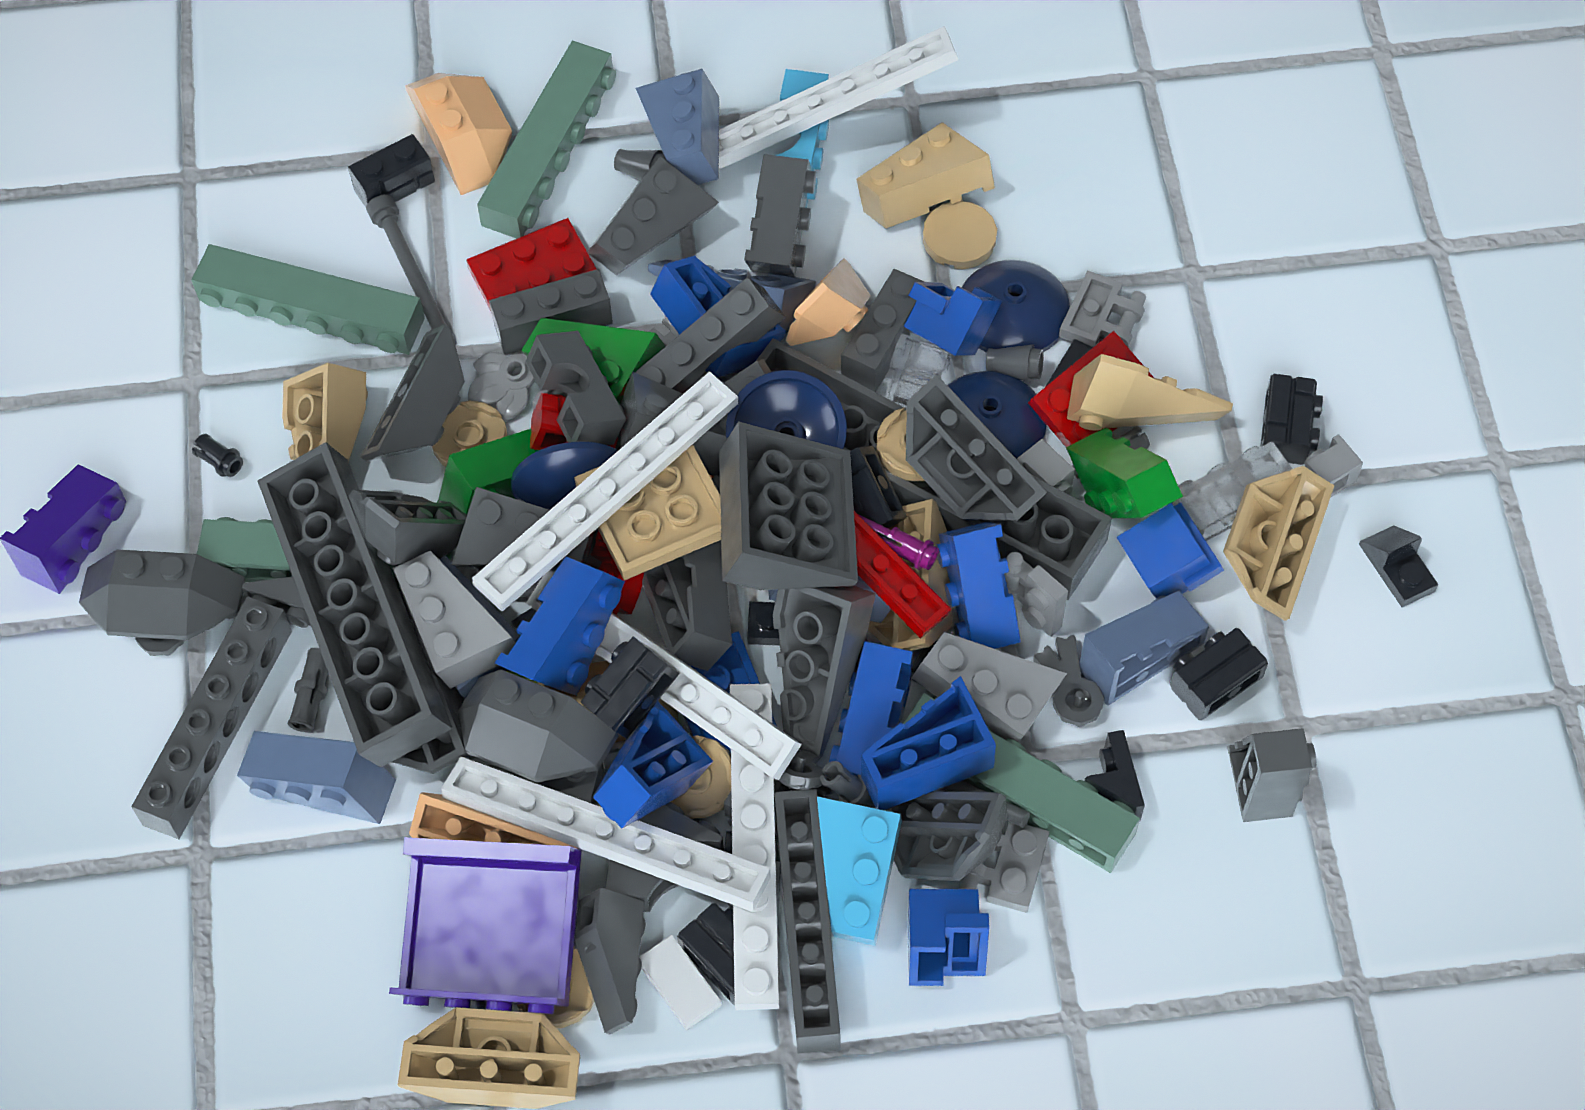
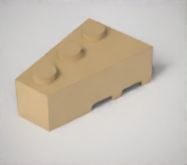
[856,122,995,229]

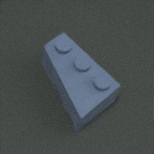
[237,731,396,824]

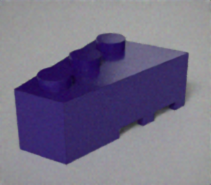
[0,464,127,594]

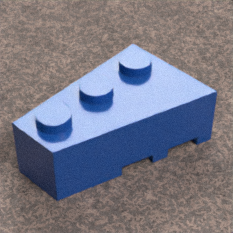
[650,255,787,378]
[935,522,1021,649]
[495,556,625,696]
[829,641,913,777]
[861,676,996,810]
[593,701,713,829]

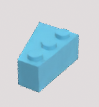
[817,797,902,945]

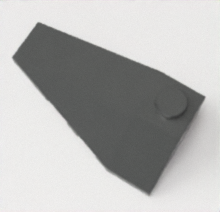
[773,585,876,757]

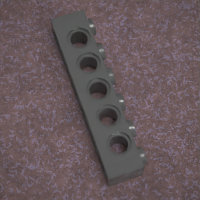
[131,597,292,840]
[774,789,841,1054]

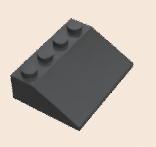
[719,422,858,590]

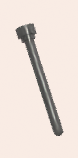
[366,195,446,330]

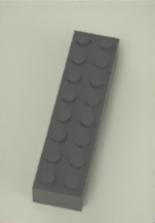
[257,442,453,767]

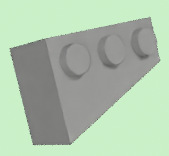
[393,551,516,689]
[912,632,1067,742]

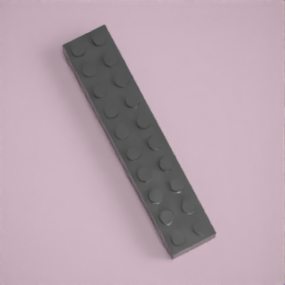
[755,338,1112,600]

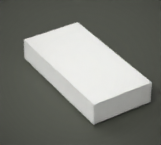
[639,935,722,1030]

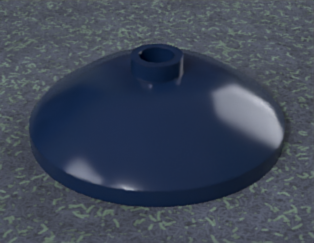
[962,260,1070,353]
[726,370,847,449]
[947,371,1047,459]
[511,442,618,510]

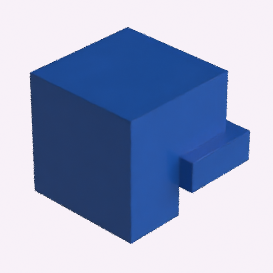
[904,282,1002,356]
[1116,502,1224,599]
[907,889,989,986]

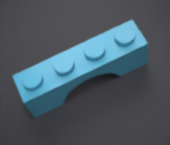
[776,69,829,208]

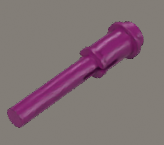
[858,514,939,570]

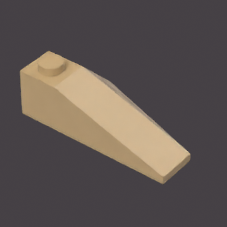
[1067,354,1233,430]
[282,363,368,461]

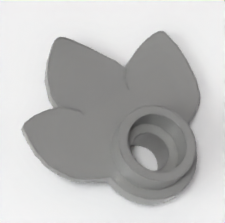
[468,352,535,423]

